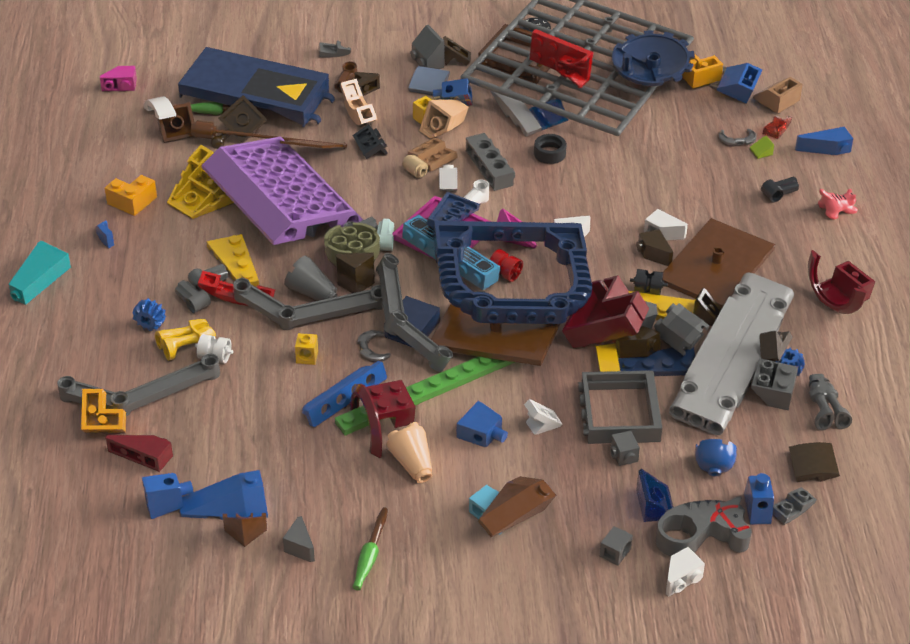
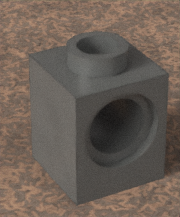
[600,526,633,566]

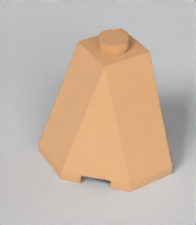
[419,99,469,139]

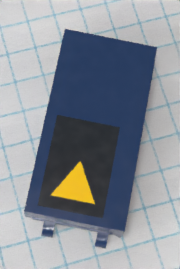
[178,47,335,127]

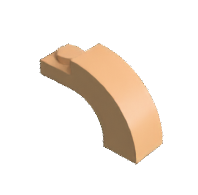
[340,79,377,125]

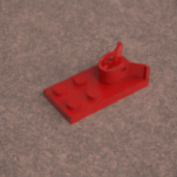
[529,29,593,88]

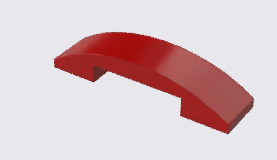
[197,271,276,306]

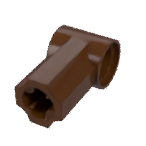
[334,61,358,93]

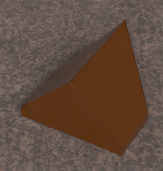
[223,513,267,547]

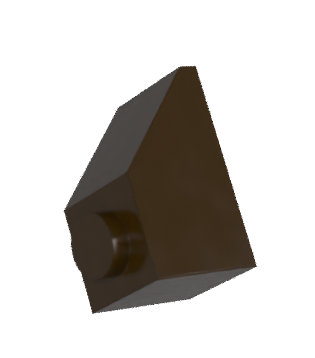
[636,229,673,266]
[616,326,661,358]

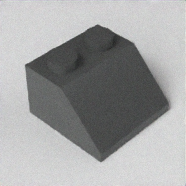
[410,25,444,69]

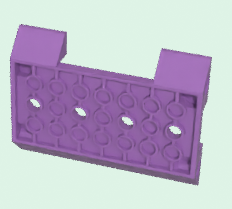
[202,137,363,245]

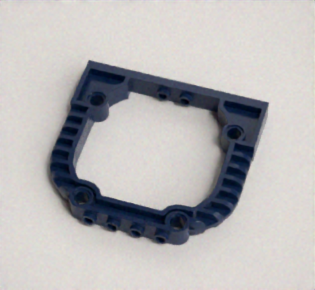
[433,221,592,324]

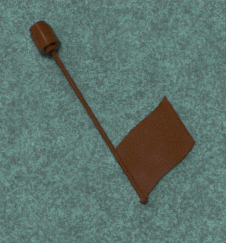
[191,120,347,149]

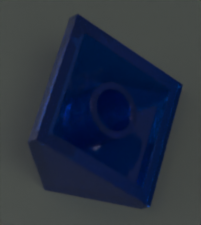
[529,99,568,131]
[636,469,674,522]

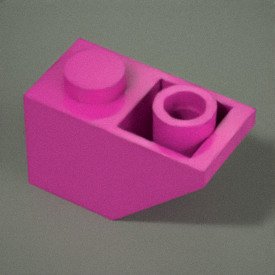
[100,66,137,91]

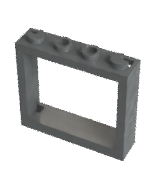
[578,371,662,444]

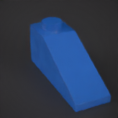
[795,126,853,155]

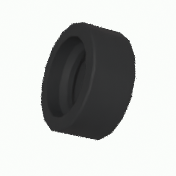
[534,134,567,164]

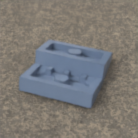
[409,66,450,95]

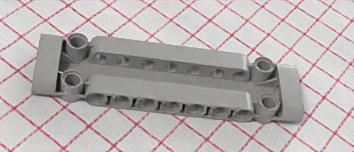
[669,272,794,435]

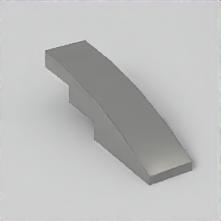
[490,86,542,137]

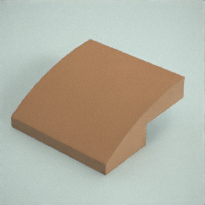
[408,138,458,171]

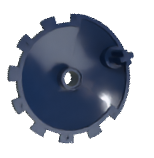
[612,30,695,86]

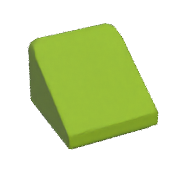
[750,136,774,159]

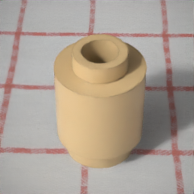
[402,155,428,178]

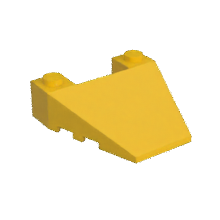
[167,145,234,219]

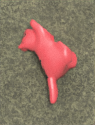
[818,189,857,219]

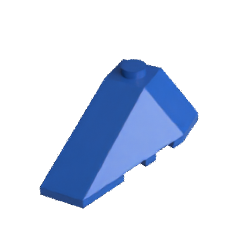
[180,470,268,520]

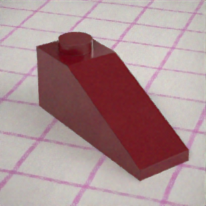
[106,435,173,472]

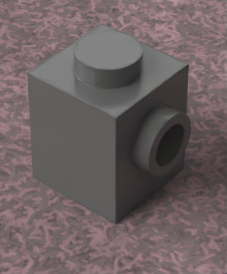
[610,431,640,466]

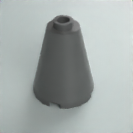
[284,256,338,301]

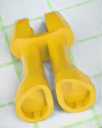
[154,319,216,361]

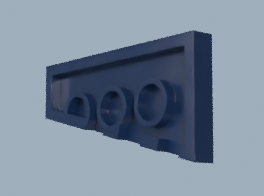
[426,192,480,229]
[618,347,696,376]

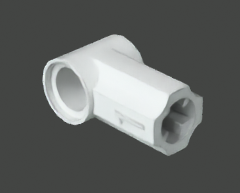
[464,180,489,204]

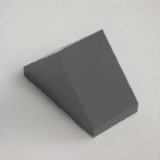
[283,516,315,562]

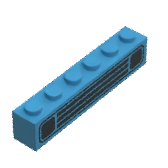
[402,215,500,290]

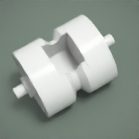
[195,334,233,364]

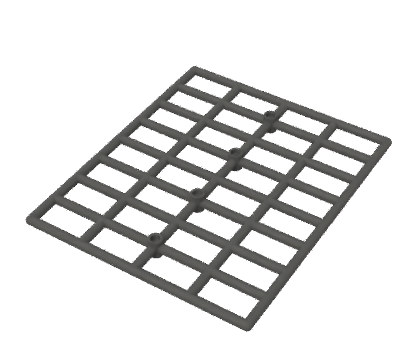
[460,0,694,136]

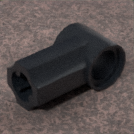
[761,176,799,202]

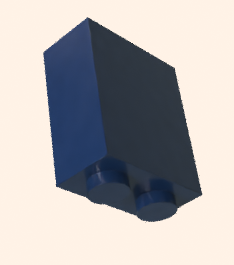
[384,296,440,348]

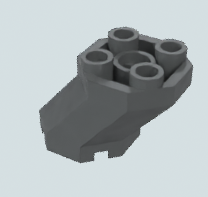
[653,303,709,357]

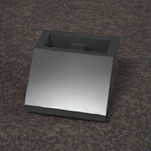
[751,358,798,411]

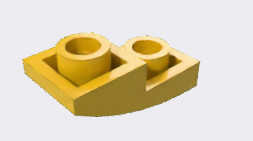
[596,344,620,372]

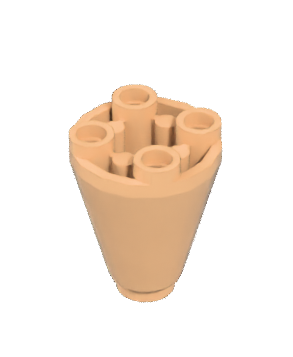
[386,422,432,483]

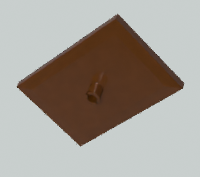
[663,218,776,309]
[431,304,560,366]

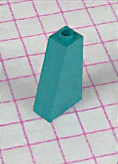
[9,240,71,305]

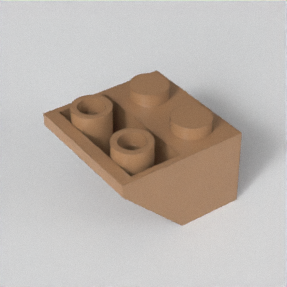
[753,77,803,113]

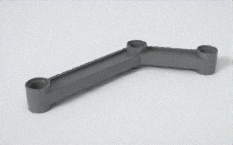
[376,253,453,372]
[233,278,384,330]
[57,354,220,417]

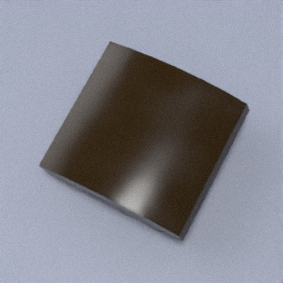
[789,442,840,482]

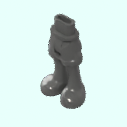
[809,374,852,430]

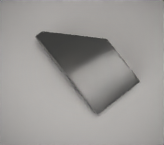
[318,40,351,57]

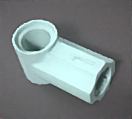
[377,219,394,251]

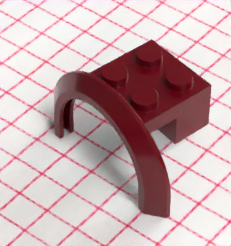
[808,250,876,314]
[350,380,416,458]

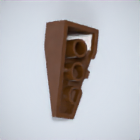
[478,476,557,537]

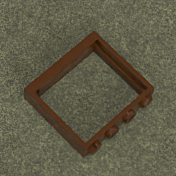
[478,24,550,84]

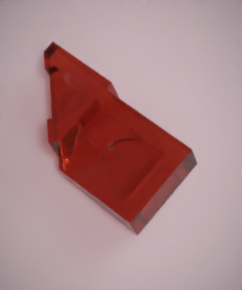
[762,116,792,139]

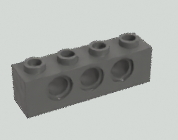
[466,133,515,191]

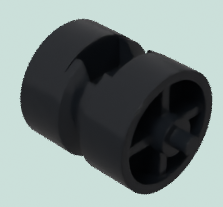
[630,269,668,295]

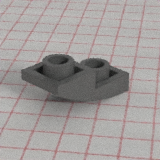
[772,487,817,525]

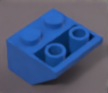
[717,63,762,104]

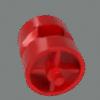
[490,249,523,282]

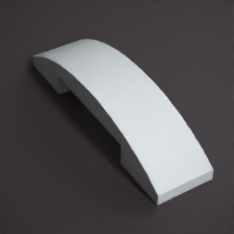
[144,96,176,119]

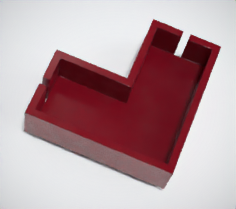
[562,275,649,348]

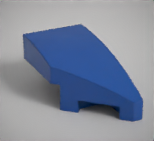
[95,221,114,249]

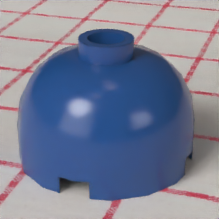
[695,439,737,476]

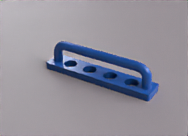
[302,361,387,427]

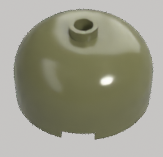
[324,223,380,267]

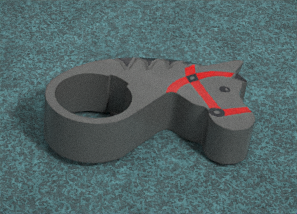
[655,496,752,557]

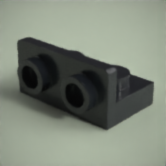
[352,124,388,159]

